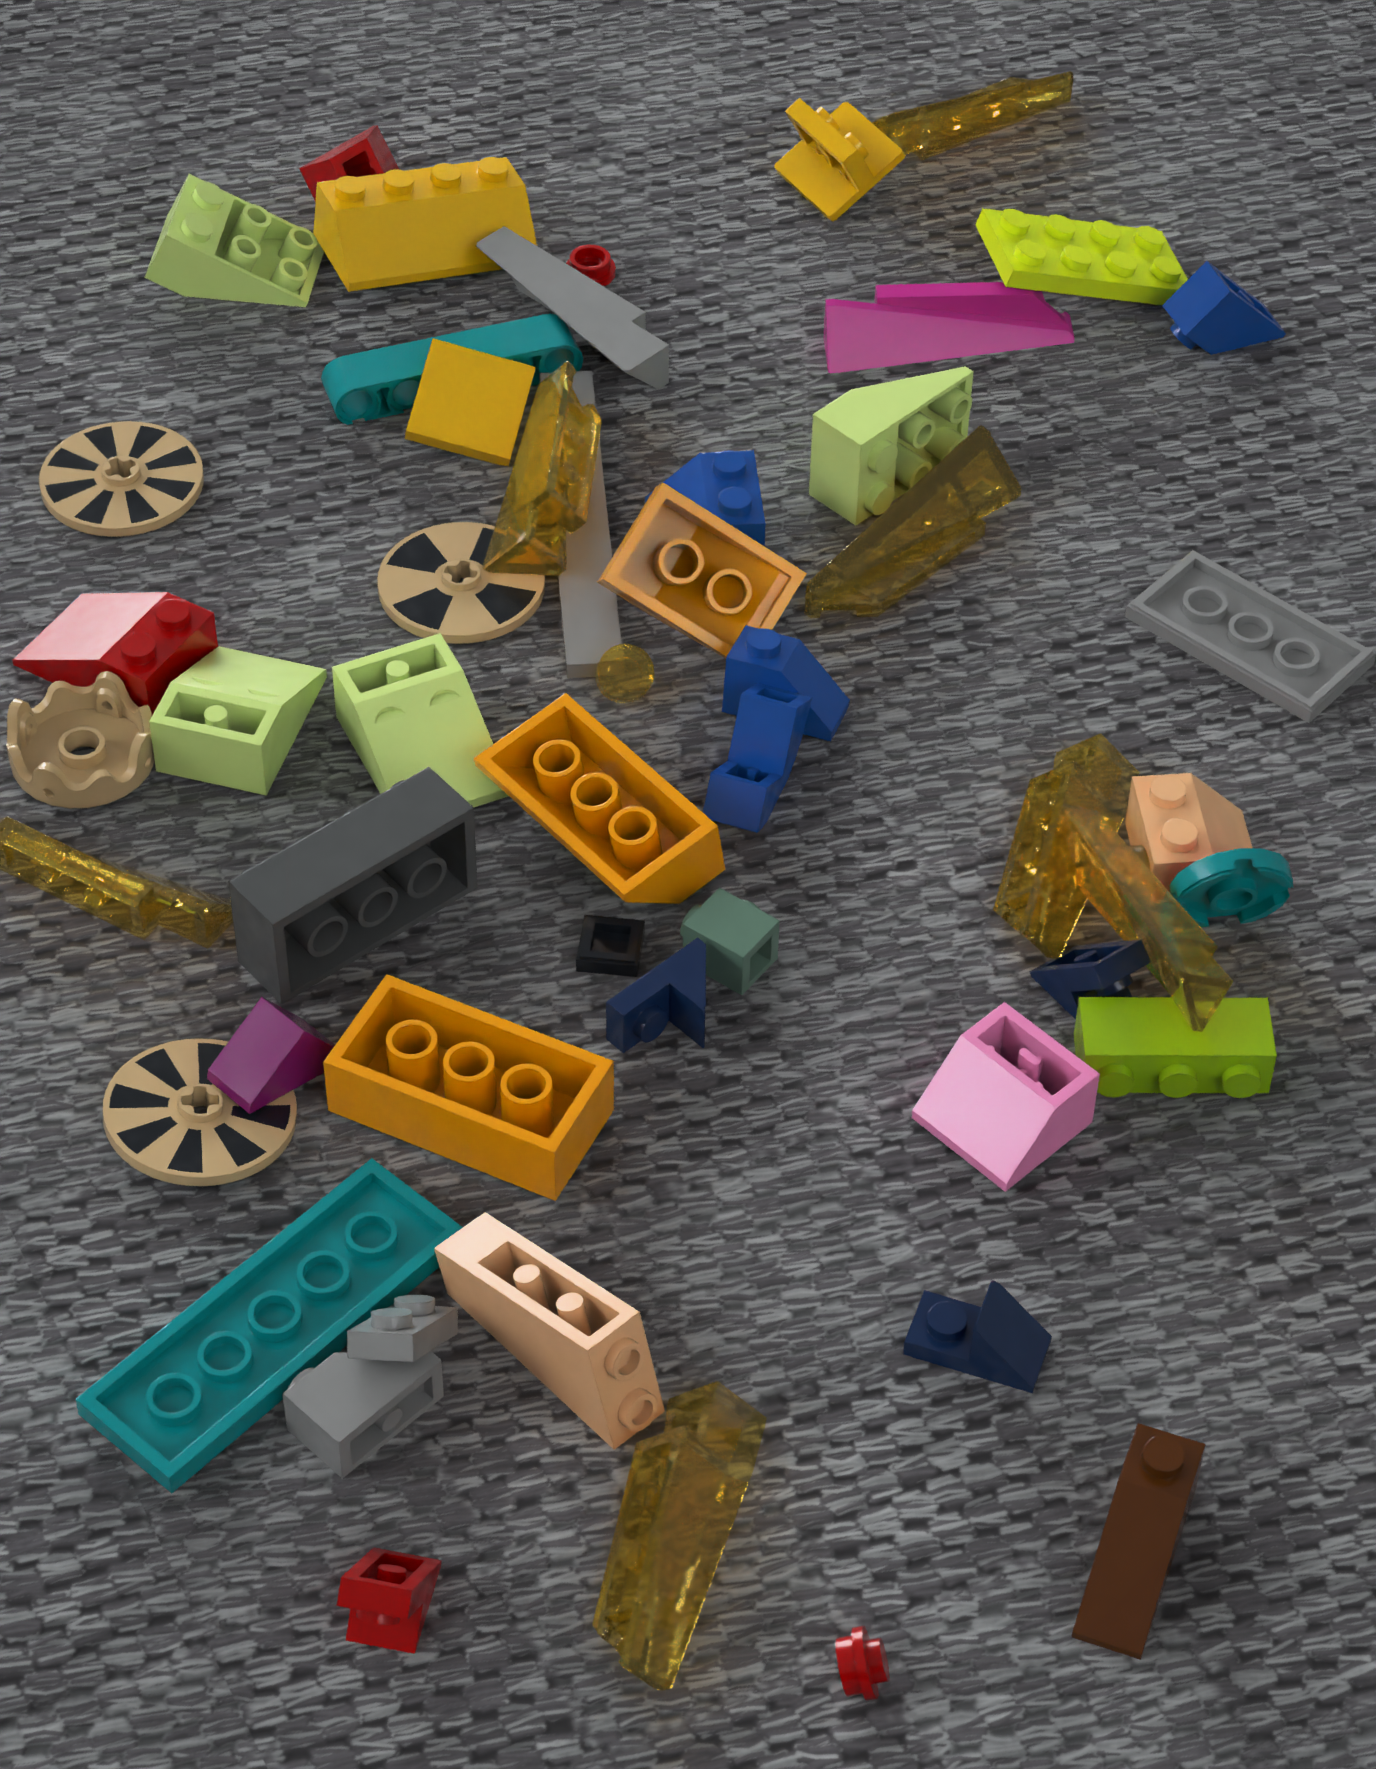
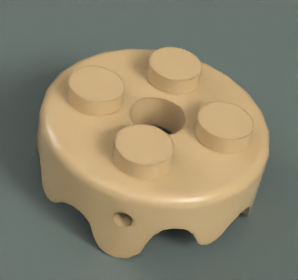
[6,671,155,809]

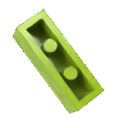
[1074,997,1277,1098]

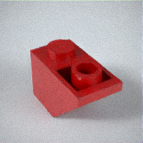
[299,125,399,202]

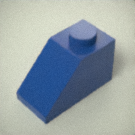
[1162,261,1286,355]
[722,625,850,741]

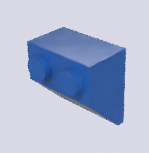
[645,450,766,546]

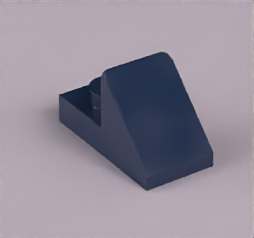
[606,937,706,1053]
[1030,939,1151,1019]
[903,1280,1052,1393]

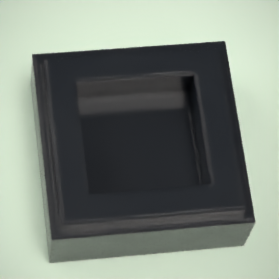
[576,915,645,977]

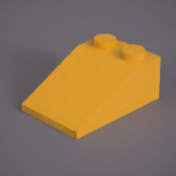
[597,482,807,658]

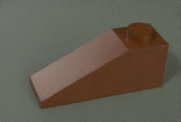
[1071,1423,1206,1660]

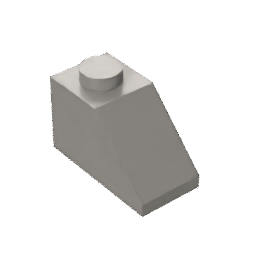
[282,1352,444,1479]

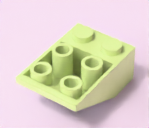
[144,174,324,307]
[809,366,973,526]
[332,633,508,807]
[149,646,327,796]

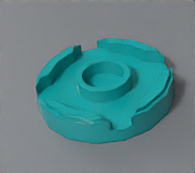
[1170,848,1293,928]

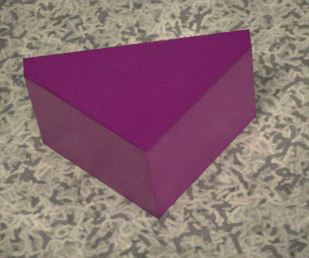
[207,997,335,1114]

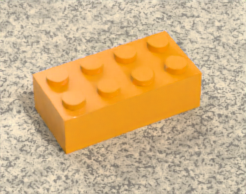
[323,974,614,1201]

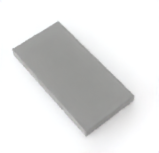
[1125,550,1376,723]

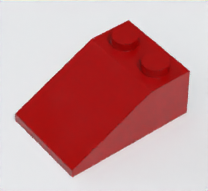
[13,592,218,715]

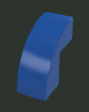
[703,683,812,833]

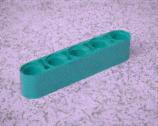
[321,314,584,425]

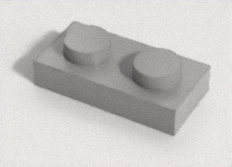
[347,1295,458,1362]

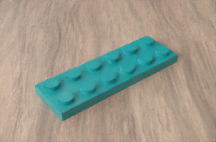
[75,1158,463,1494]

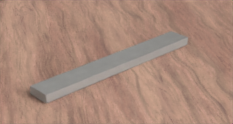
[540,371,624,678]

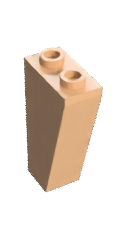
[434,1212,665,1450]

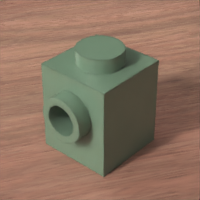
[680,887,780,995]

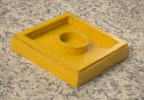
[404,338,536,466]

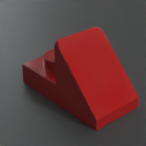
[337,1547,442,1654]

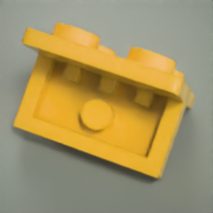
[774,98,905,221]

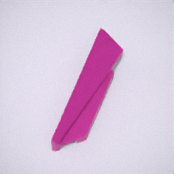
[824,282,1074,373]

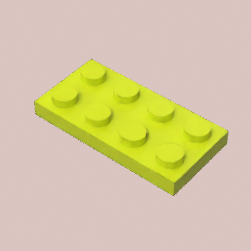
[975,208,1188,305]

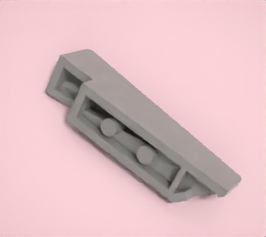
[476,226,669,389]

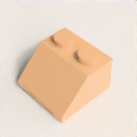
[1125,773,1253,910]

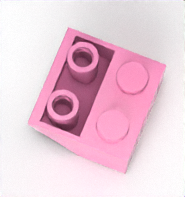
[912,1002,1100,1192]

